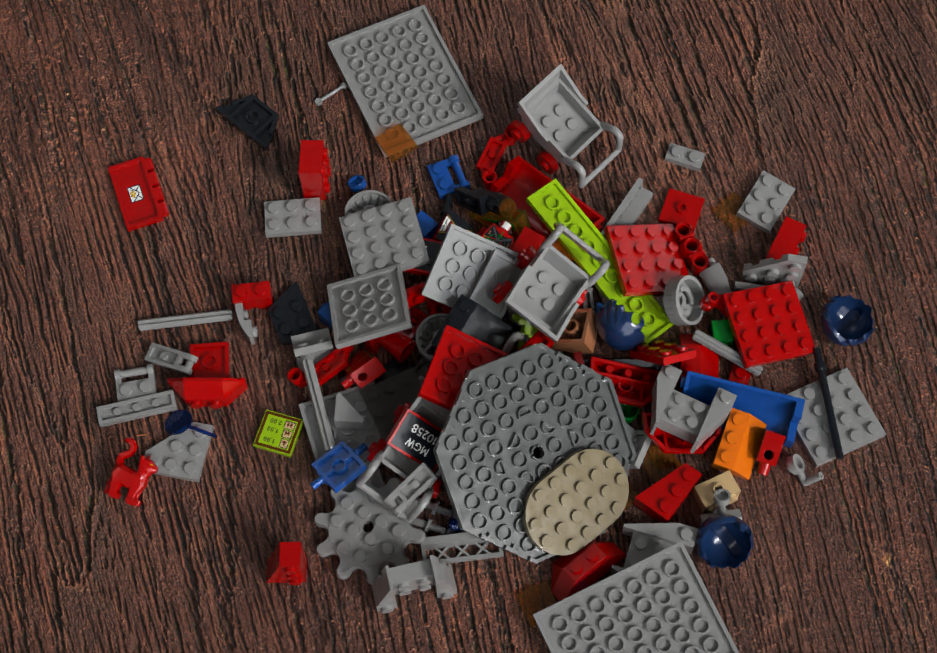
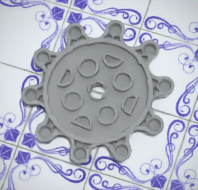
[314,473,426,584]

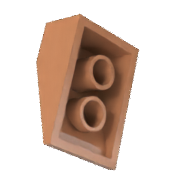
[551,308,598,354]

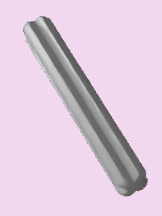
[692,329,763,376]

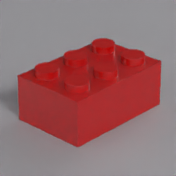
[299,140,331,200]

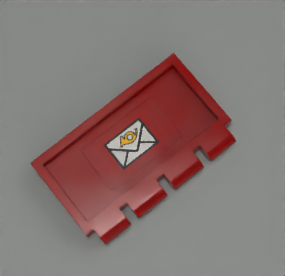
[108,156,169,232]

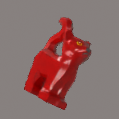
[103,437,159,507]

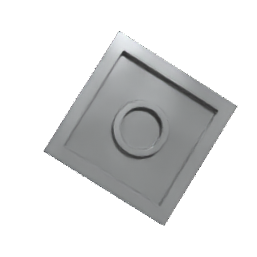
[291,328,334,372]

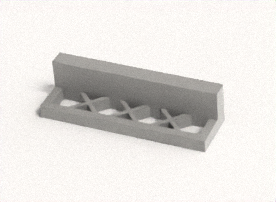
[601,178,654,240]
[421,532,504,564]

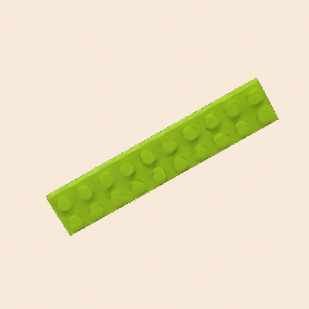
[526,178,674,344]

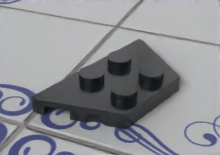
[215,94,279,151]
[267,281,317,345]

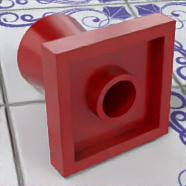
[365,332,416,363]

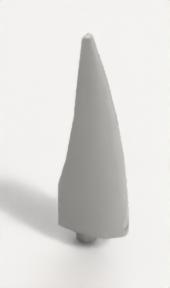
[699,257,731,294]

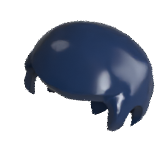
[821,295,875,347]
[595,299,645,351]
[696,514,754,569]

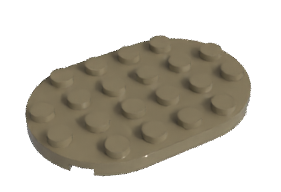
[522,449,629,555]

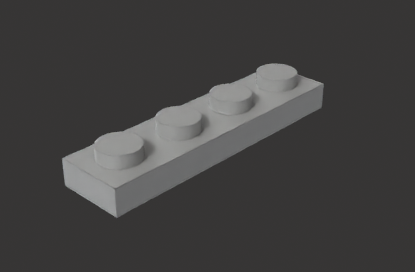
[96,390,178,427]

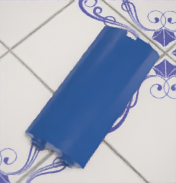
[679,371,805,448]

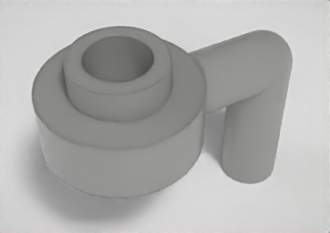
[786,454,824,486]

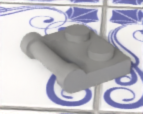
[114,363,157,402]

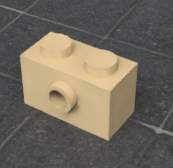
[692,470,741,513]

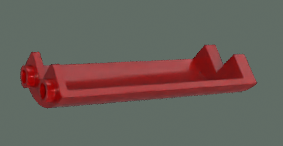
[490,155,606,239]

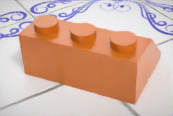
[711,408,767,480]

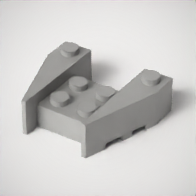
[650,365,737,454]
[610,523,699,575]
[371,555,457,613]

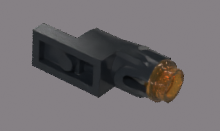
[455,186,516,216]

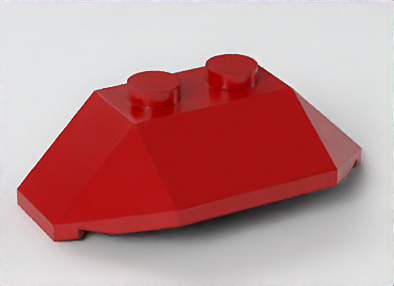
[678,334,719,393]
[590,356,660,408]
[167,378,248,409]
[641,413,722,454]
[551,540,626,601]

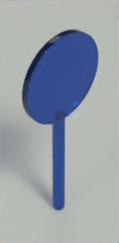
[165,410,217,438]

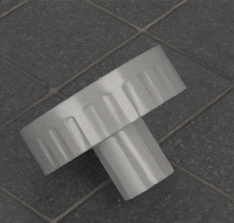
[658,275,705,326]

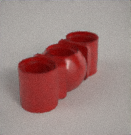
[674,222,709,276]

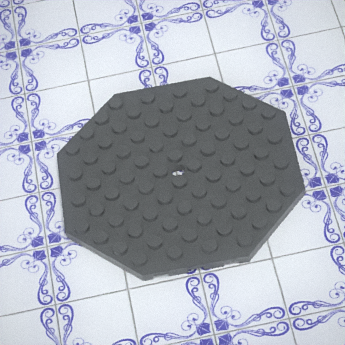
[433,343,637,564]

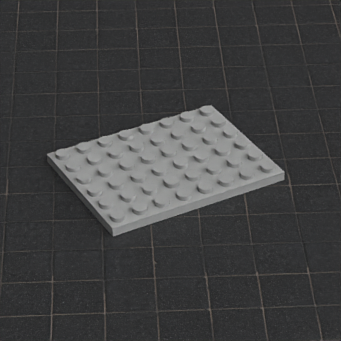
[327,5,483,159]
[533,541,739,653]

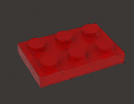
[630,340,696,366]

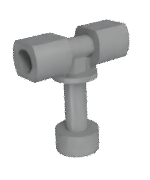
[699,489,742,525]

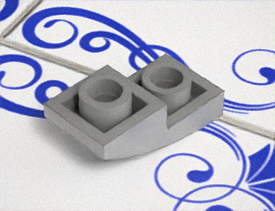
[235,303,258,345]

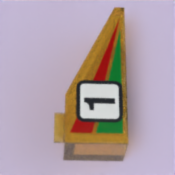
[470,208,531,238]

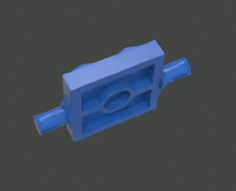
[309,440,368,493]

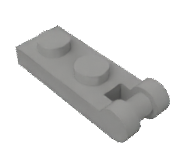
[144,342,198,376]
[383,462,439,517]

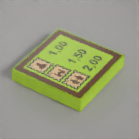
[253,409,304,458]

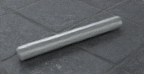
[138,309,233,331]
[302,359,335,452]

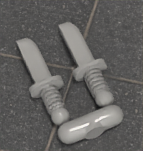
[411,498,459,535]

